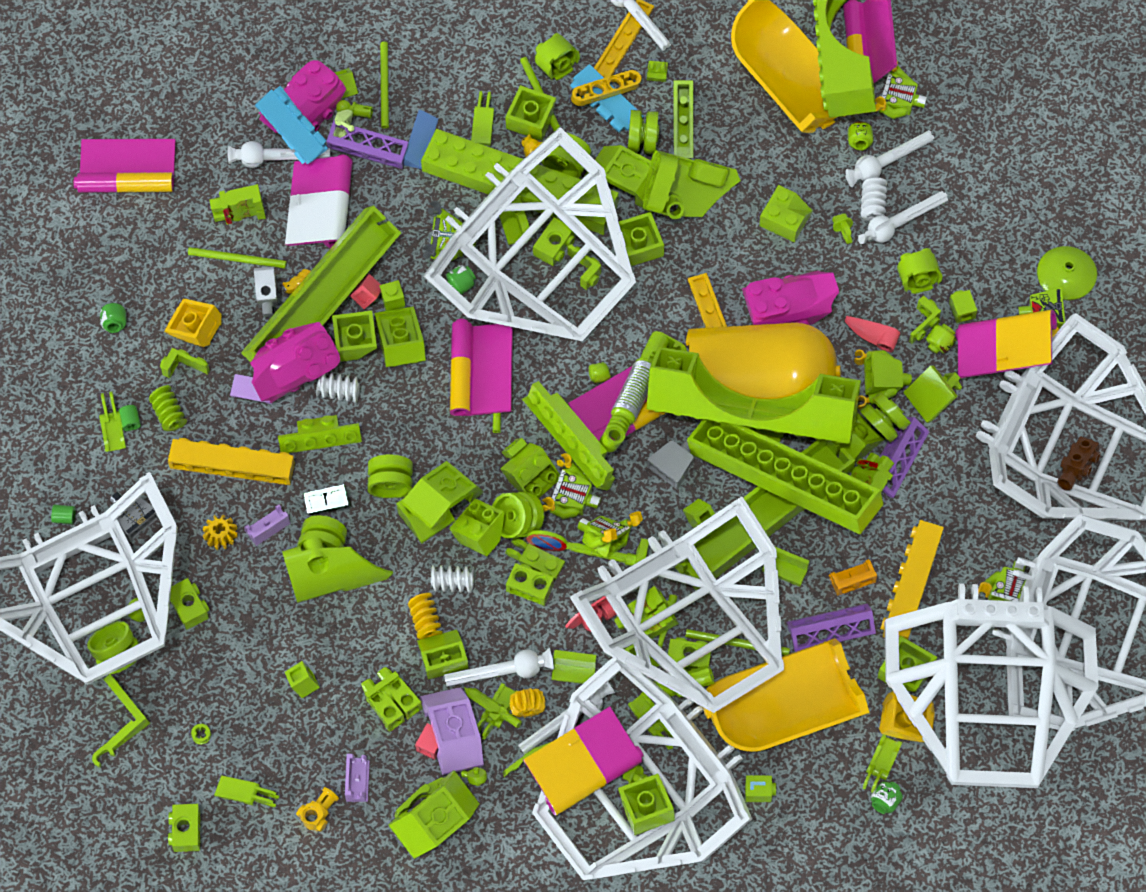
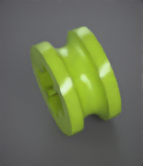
[191,724,211,745]

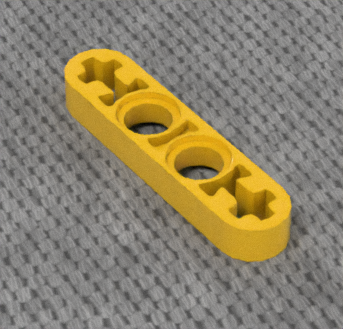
[571,70,641,106]

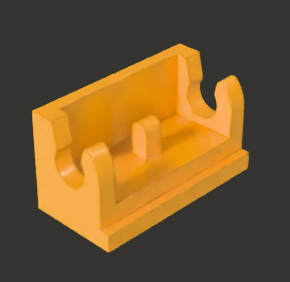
[829,559,877,596]

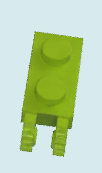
[505,538,565,581]

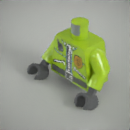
[422,200,476,261]

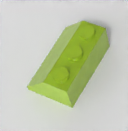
[839,412,885,461]

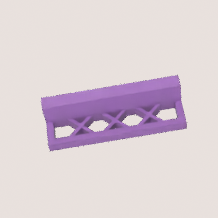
[326,120,409,169]
[880,417,929,498]
[787,604,876,652]

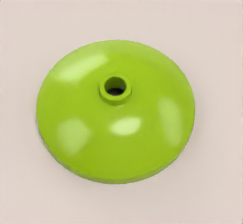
[1037,246,1097,300]

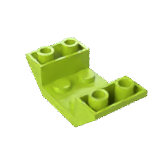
[584,145,652,212]
[401,461,484,529]
[388,770,480,859]

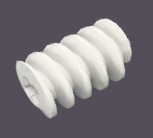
[861,177,887,222]
[316,373,360,403]
[431,565,474,593]

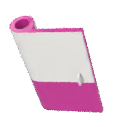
[285,154,353,248]

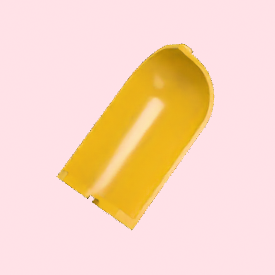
[731,0,845,133]
[686,323,841,399]
[703,638,870,752]

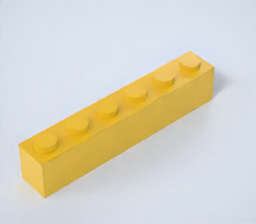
[168,438,295,485]
[880,520,944,640]

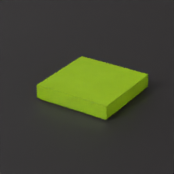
[903,365,958,423]

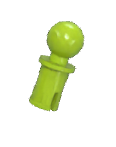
[336,100,373,119]

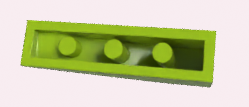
[673,80,693,158]

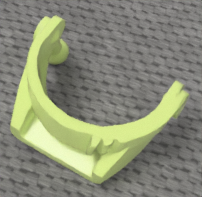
[334,109,355,138]

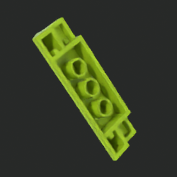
[522,381,615,491]

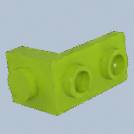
[567,244,601,290]
[909,295,941,344]
[160,348,210,378]

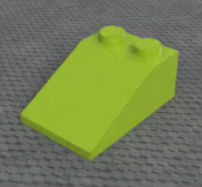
[374,306,426,367]

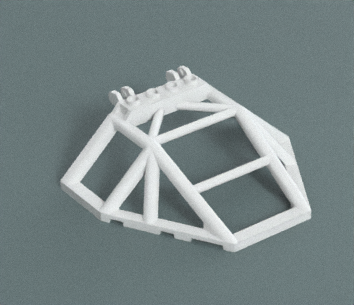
[423,127,636,341]
[976,313,1146,520]
[0,472,178,685]
[570,497,784,713]
[992,514,1146,731]
[884,583,1098,788]
[532,658,752,880]

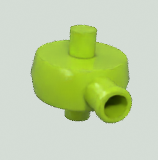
[461,767,487,786]

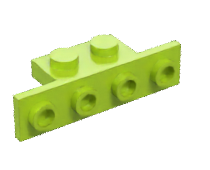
[278,415,362,453]

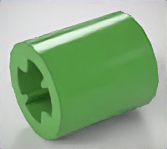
[119,405,141,431]
[51,504,76,524]

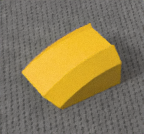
[164,298,221,347]
[879,691,935,742]

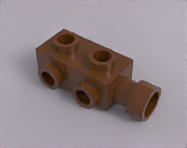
[1057,436,1101,490]

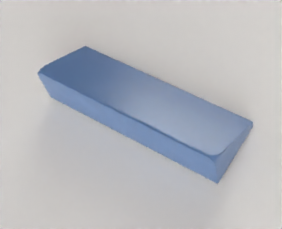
[404,110,438,169]

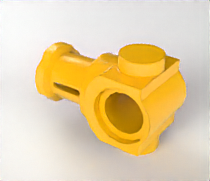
[296,787,339,832]

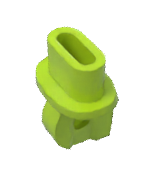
[832,214,853,244]
[623,765,649,784]

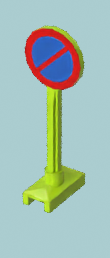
[526,530,649,566]

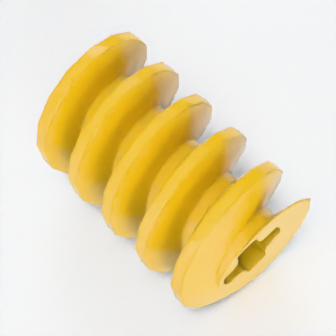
[408,593,443,640]

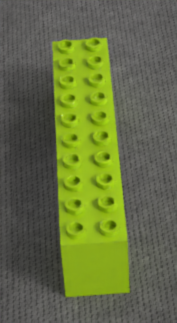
[813,0,876,118]
[647,347,861,444]

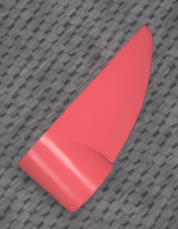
[845,316,900,353]

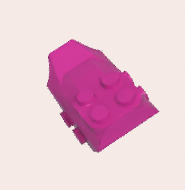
[259,60,346,133]
[742,270,839,325]
[250,322,340,403]

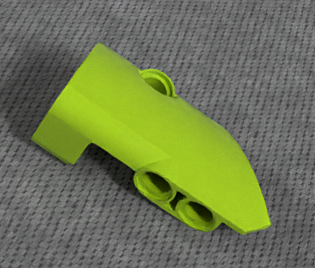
[643,150,740,219]
[282,538,393,603]

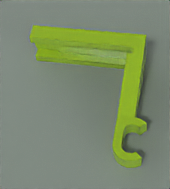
[92,674,150,768]

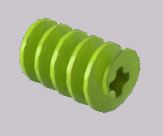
[149,385,187,432]

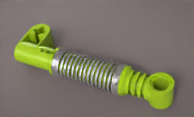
[599,331,687,452]

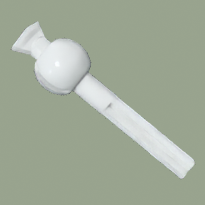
[610,0,671,51]
[846,130,934,187]
[228,141,330,168]
[858,191,948,244]
[444,648,554,687]
[518,682,615,755]

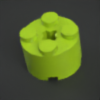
[535,33,580,80]
[897,248,943,294]

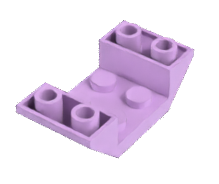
[420,687,484,775]

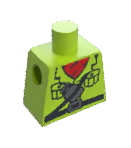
[1018,288,1065,329]

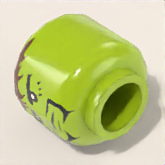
[847,121,873,151]
[926,324,956,354]

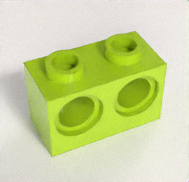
[506,563,554,606]

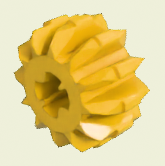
[203,515,238,550]
[509,688,546,718]

